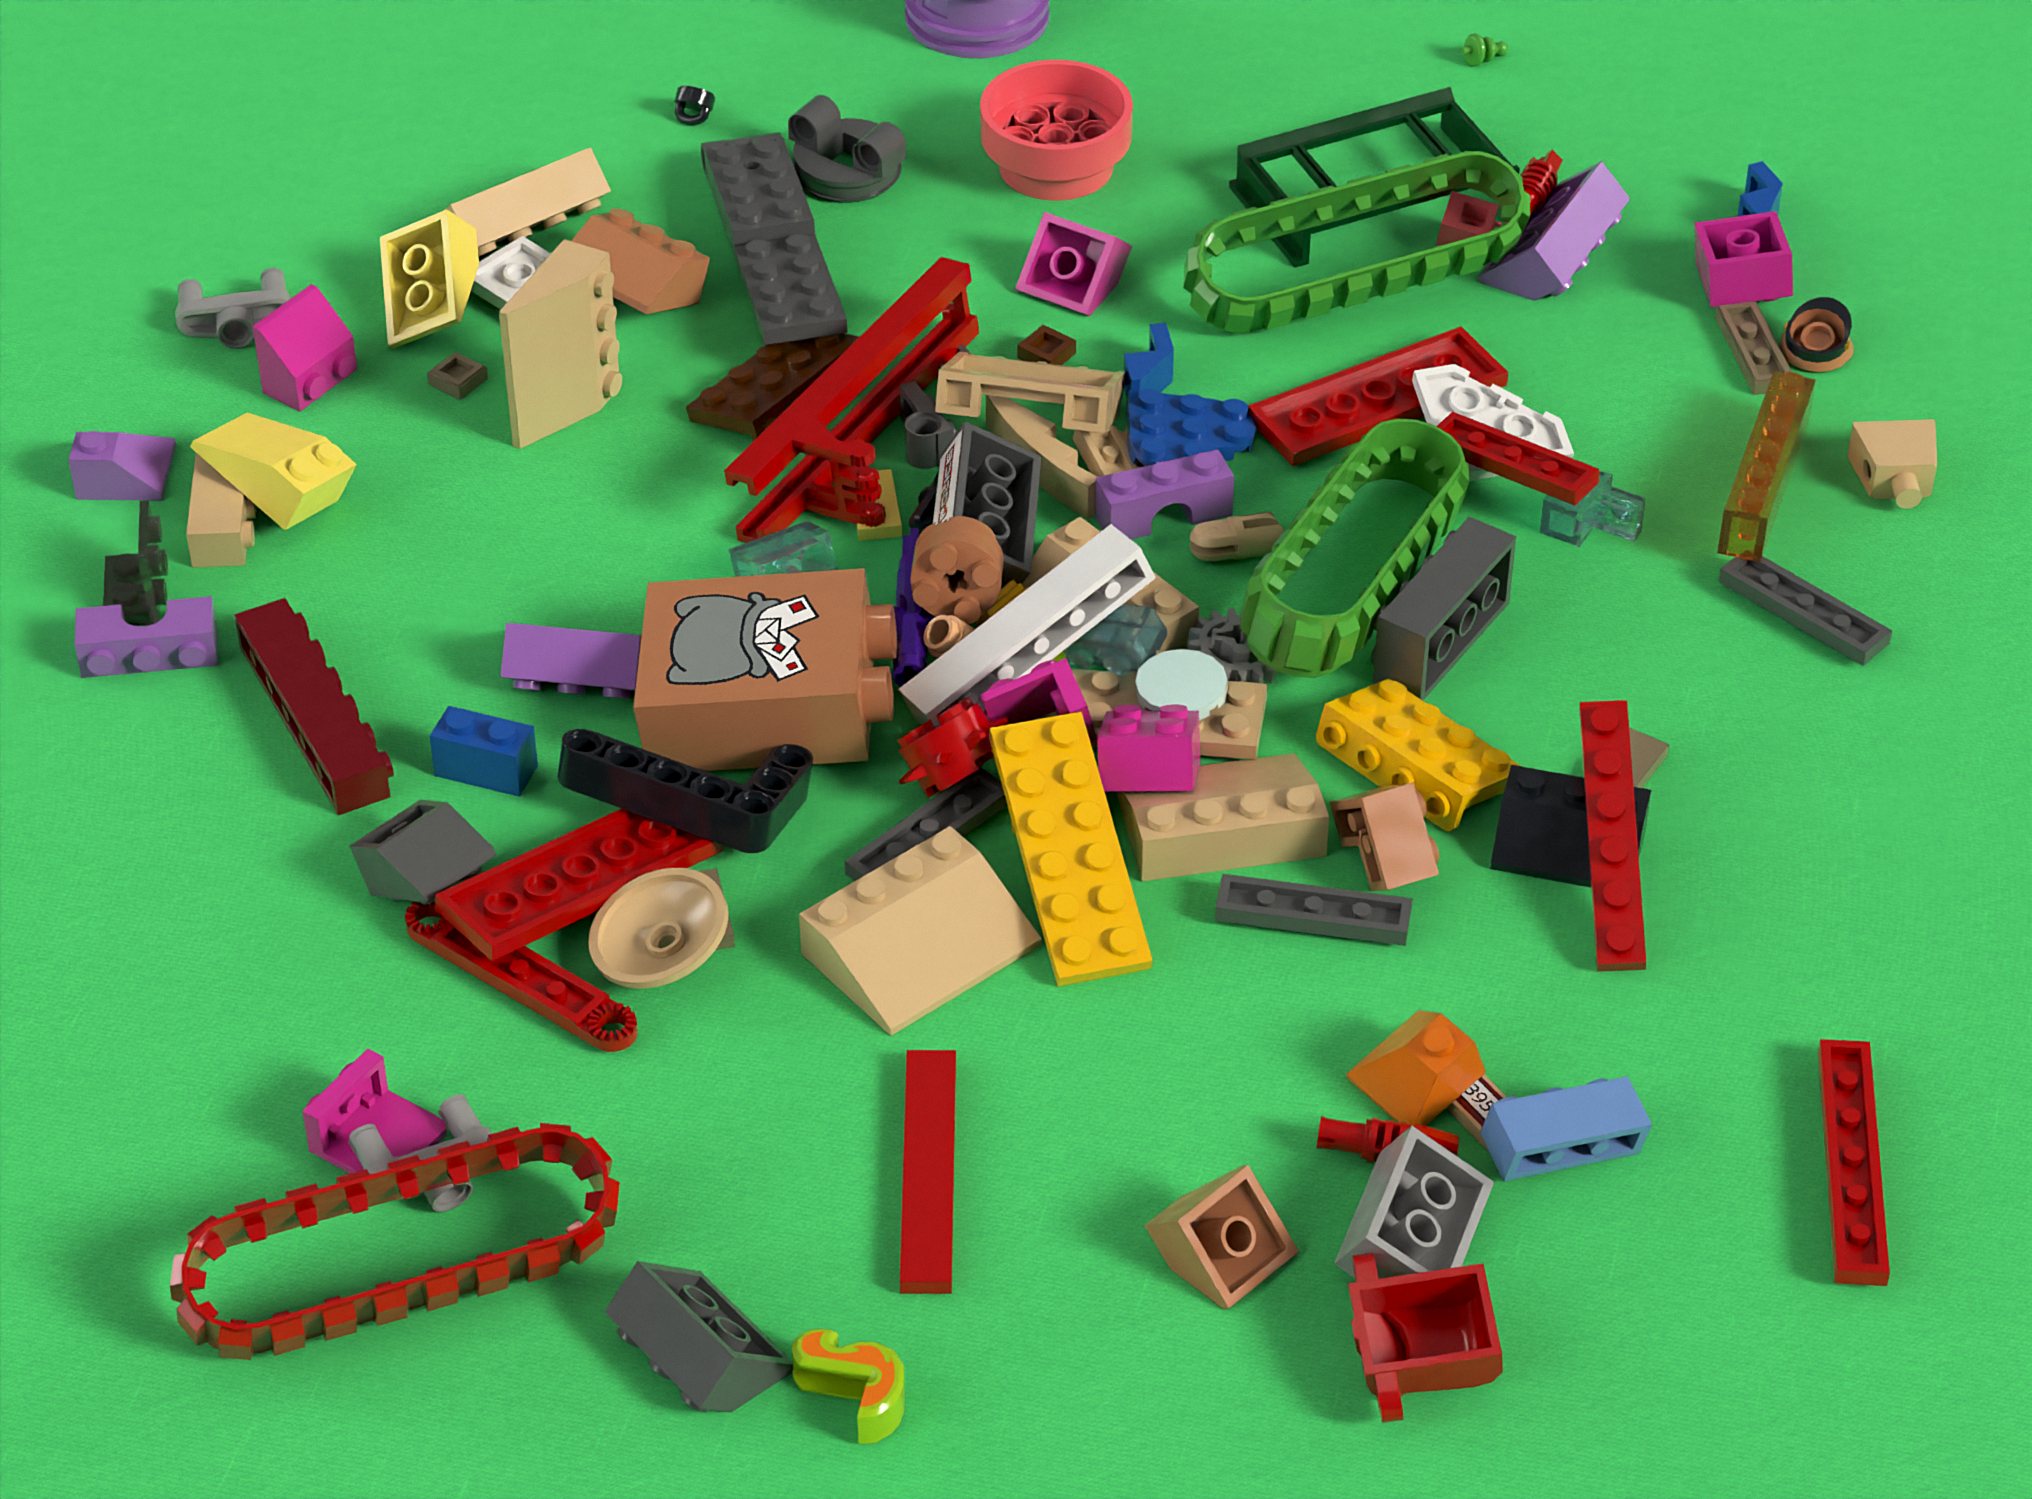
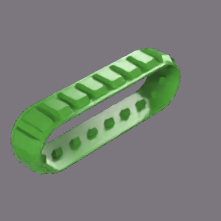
[1183,151,1530,333]
[1240,419,1469,678]

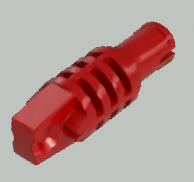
[1504,150,1563,224]
[1316,1116,1459,1163]

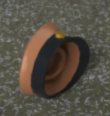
[1779,297,1854,372]

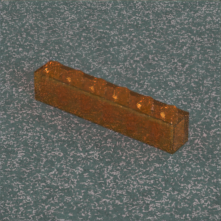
[1717,371,1816,562]

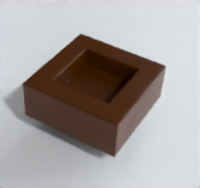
[1017,325,1076,366]

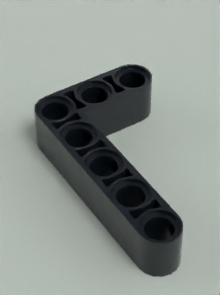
[557,729,813,853]

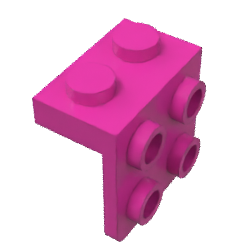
[302,1049,447,1174]

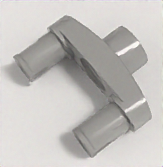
[175,268,291,348]
[348,1094,493,1212]

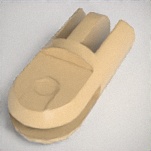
[1190,512,1284,561]

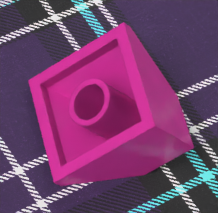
[1015,212,1132,316]

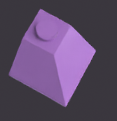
[68,431,176,501]

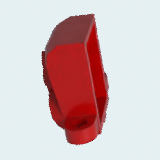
[1348,1252,1503,1423]

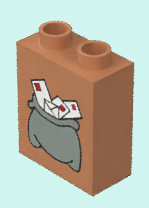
[633,568,897,771]

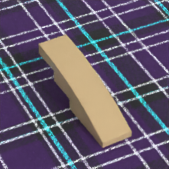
[985,395,1097,519]

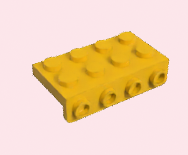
[1316,679,1521,832]

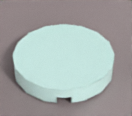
[1135,649,1228,720]

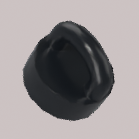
[674,86,716,125]

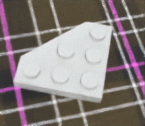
[1412,364,1574,481]

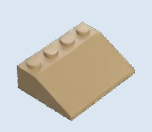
[499,239,622,449]
[1116,753,1329,881]
[799,826,1042,1036]

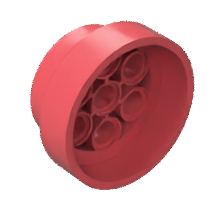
[980,59,1133,201]

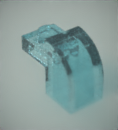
[1540,471,1646,547]

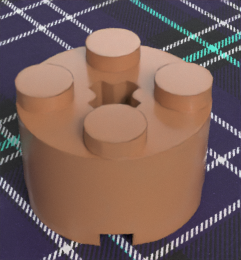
[911,516,1004,624]

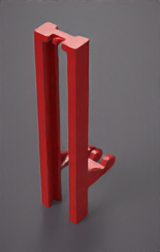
[724,257,980,549]

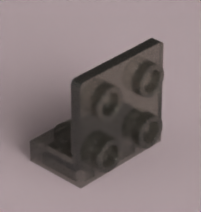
[103,500,168,626]

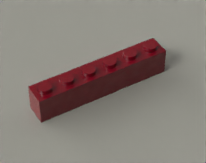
[234,598,394,816]

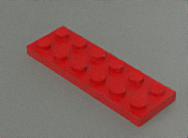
[1248,326,1508,467]
[435,809,724,961]

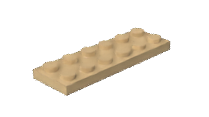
[985,669,1267,760]

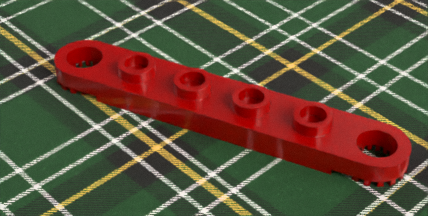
[405,901,638,1052]

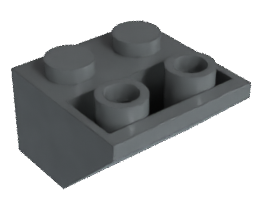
[349,800,496,905]

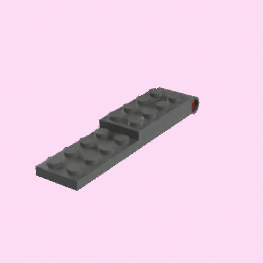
[701,132,848,345]

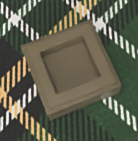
[427,352,488,400]

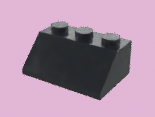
[1490,765,1651,888]

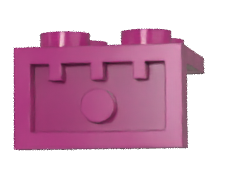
[980,658,1097,742]

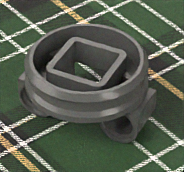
[788,95,906,203]

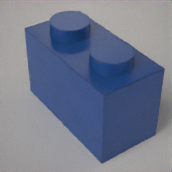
[429,706,538,797]

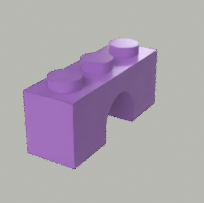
[1095,449,1234,540]
[75,596,218,678]

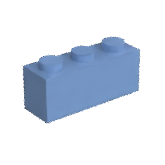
[1480,1076,1652,1182]

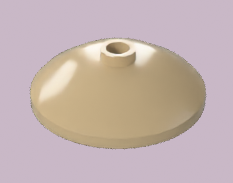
[588,868,729,989]

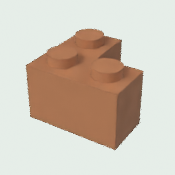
[1329,782,1439,891]

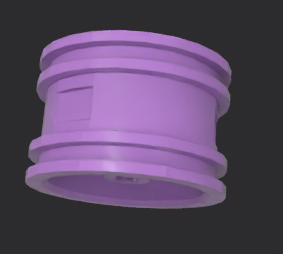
[904,0,1050,58]

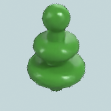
[1460,33,1508,66]

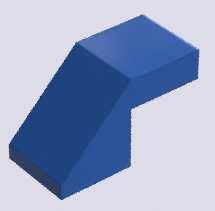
[1738,161,1783,216]
[1124,323,1174,398]

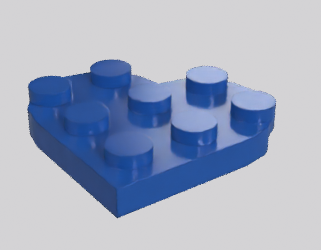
[1126,389,1256,466]

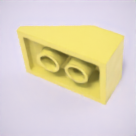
[380,209,479,349]
[190,412,357,530]

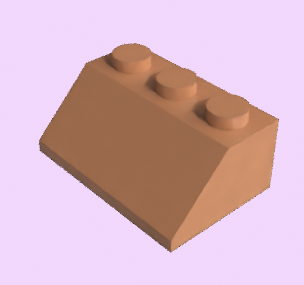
[571,209,710,314]

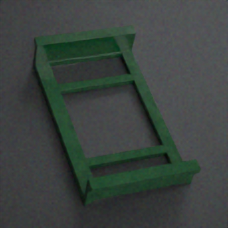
[1229,87,1520,268]

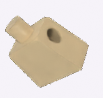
[1847,419,1937,509]

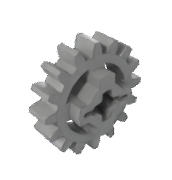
[1187,608,1281,684]

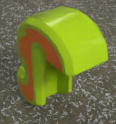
[792,1328,905,1444]

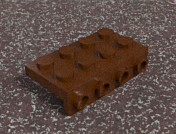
[686,333,860,442]

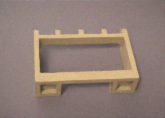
[935,351,1126,433]

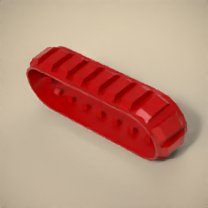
[170,1123,620,1360]

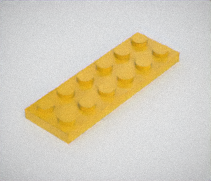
[989,712,1153,987]

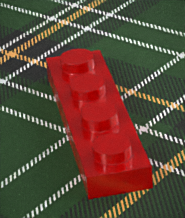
[1436,411,1599,506]

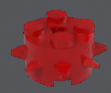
[897,696,1008,798]

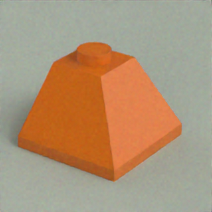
[1346,1010,1486,1126]

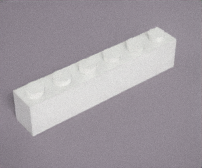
[898,524,1156,726]

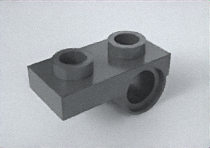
[900,381,956,469]

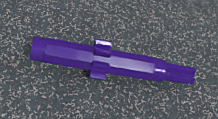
[893,528,935,687]

